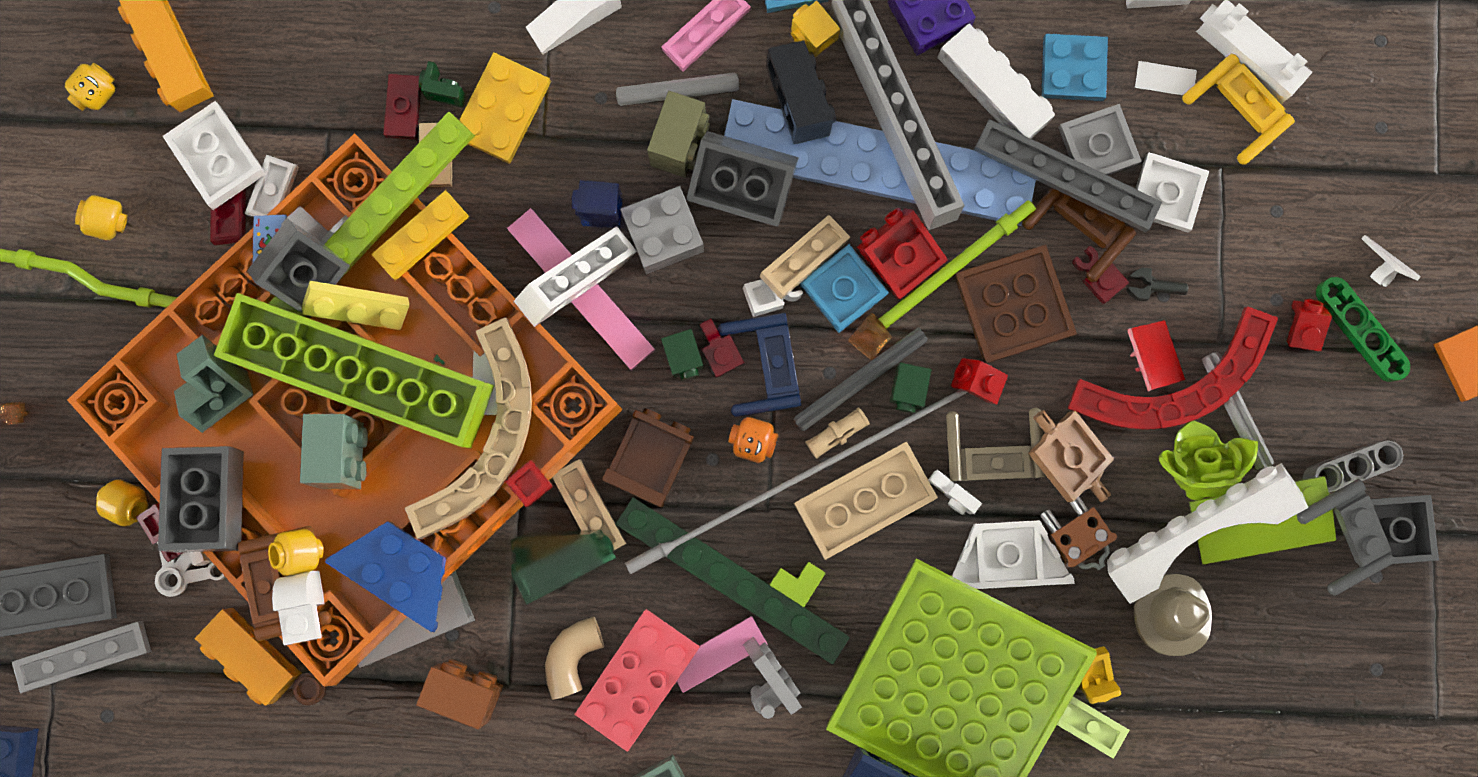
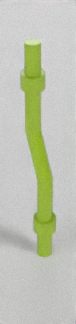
[0,249,178,308]

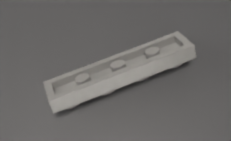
[12,621,151,693]

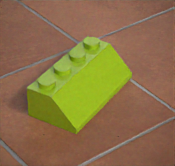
[1188,476,1336,564]

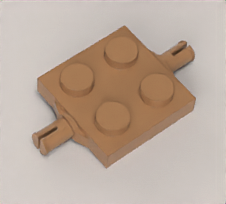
[1028,410,1114,502]

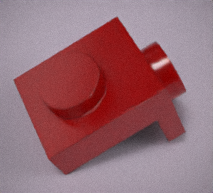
[1286,299,1332,351]
[951,358,1008,405]

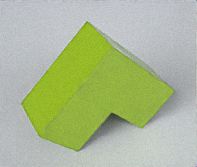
[769,562,825,607]

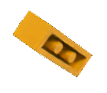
[195,608,302,706]

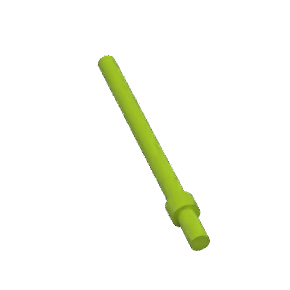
[879,200,1036,329]

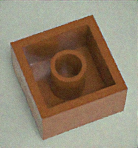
[416,659,503,730]

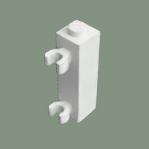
[1196,0,1312,104]

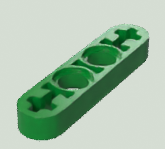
[1316,277,1410,382]

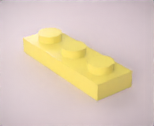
[302,281,410,330]

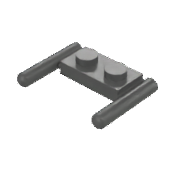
[1296,479,1395,596]

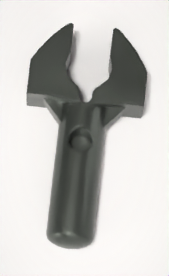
[1126,267,1188,301]

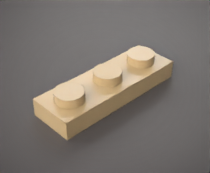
[759,215,851,299]
[552,459,626,560]

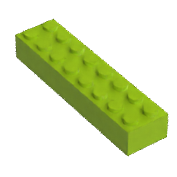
[214,293,495,448]

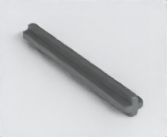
[793,328,928,431]

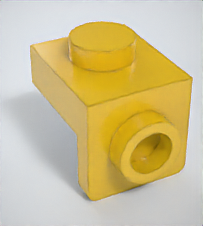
[1079,646,1121,704]

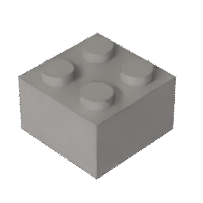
[621,186,704,274]

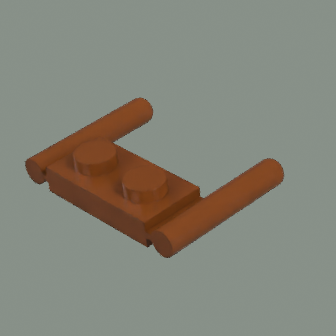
[238,526,331,642]

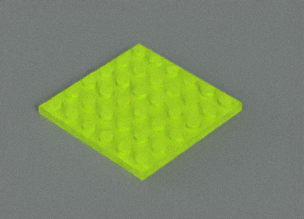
[826,558,1097,777]

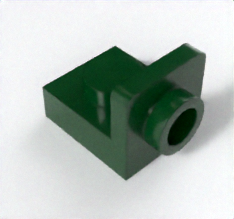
[419,61,466,108]

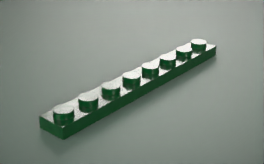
[616,497,850,665]

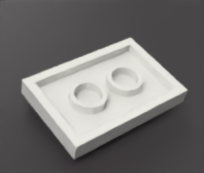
[163,101,266,210]

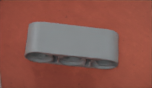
[1303,441,1404,492]

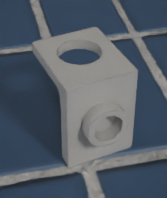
[281,206,348,244]

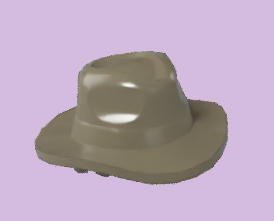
[1134,574,1212,656]

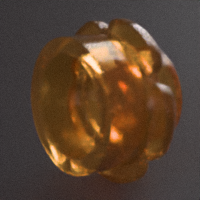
[0,402,30,425]

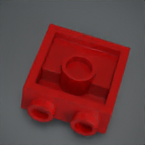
[856,208,948,299]

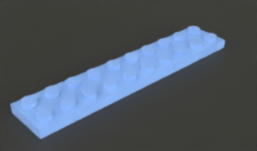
[724,99,1036,226]

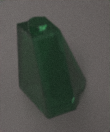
[511,529,616,604]

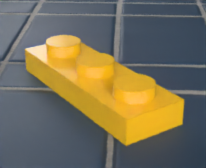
[371,190,469,281]

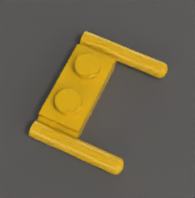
[1182,53,1295,165]

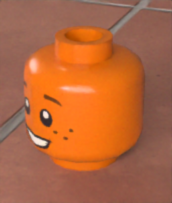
[728,417,778,463]

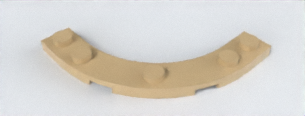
[405,317,532,539]

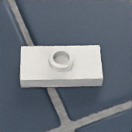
[245,155,299,218]

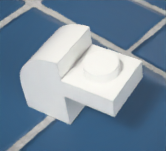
[272,571,325,645]

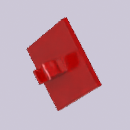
[1127,320,1185,391]

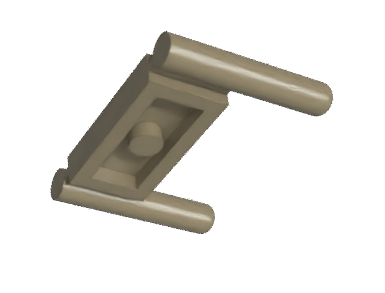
[946,408,1046,482]

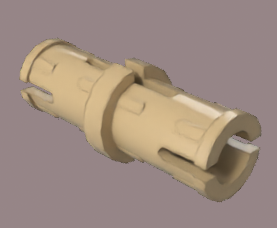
[805,407,870,459]

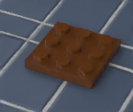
[954,245,1077,364]

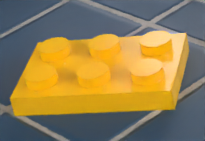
[459,52,551,164]

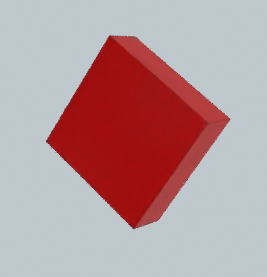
[505,460,553,508]

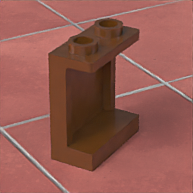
[602,408,694,508]

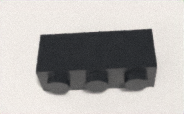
[766,40,836,144]

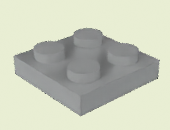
[1058,104,1142,175]

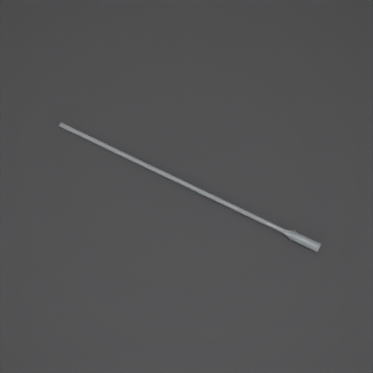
[625,390,968,574]

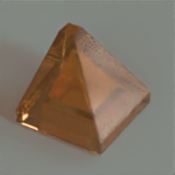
[848,313,892,361]

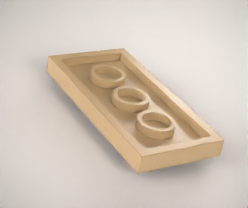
[794,442,938,560]

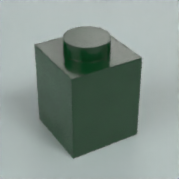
[661,329,704,381]
[889,362,932,413]

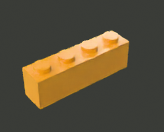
[118,0,214,113]

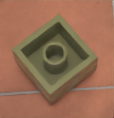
[647,90,710,178]

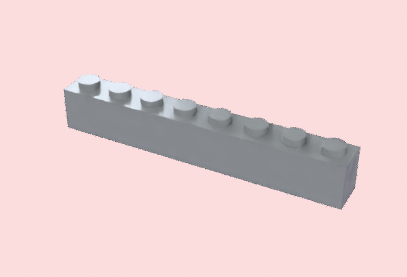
[829,0,965,231]

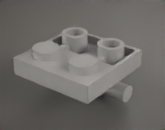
[743,637,802,719]

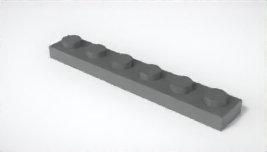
[974,119,1162,232]

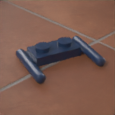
[717,313,801,417]

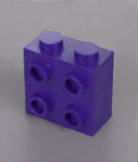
[887,0,976,56]

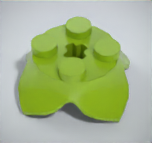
[1159,420,1258,500]

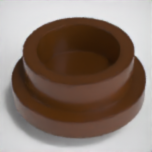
[293,672,326,705]

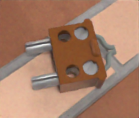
[1041,497,1117,570]

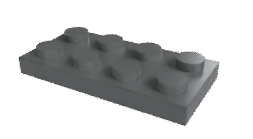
[0,554,117,637]

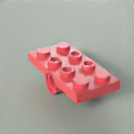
[574,609,700,752]

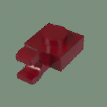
[700,319,744,378]

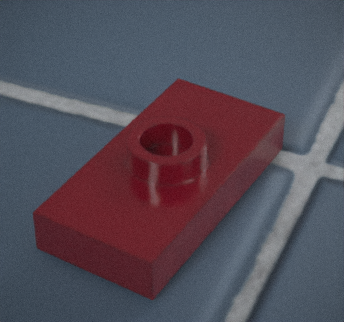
[383,74,421,140]
[210,188,246,246]

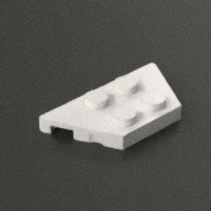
[952,520,1075,589]

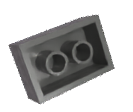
[686,131,799,227]
[158,446,244,553]

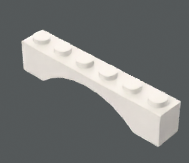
[1107,463,1308,604]

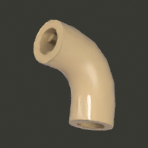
[545,617,604,700]

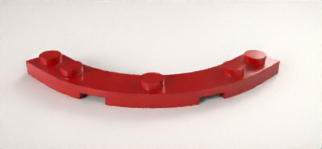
[1067,306,1278,430]

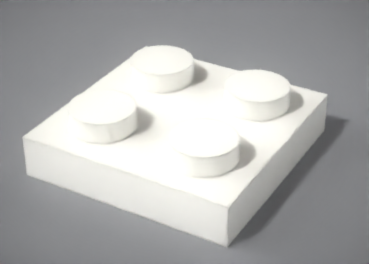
[1135,152,1209,233]

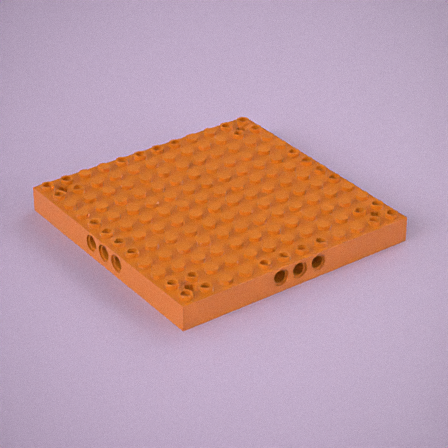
[67,133,623,687]

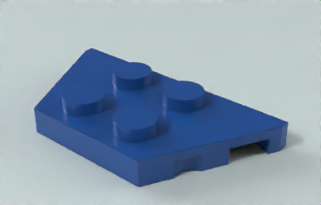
[325,521,446,632]

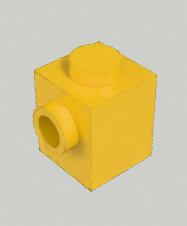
[791,0,840,57]

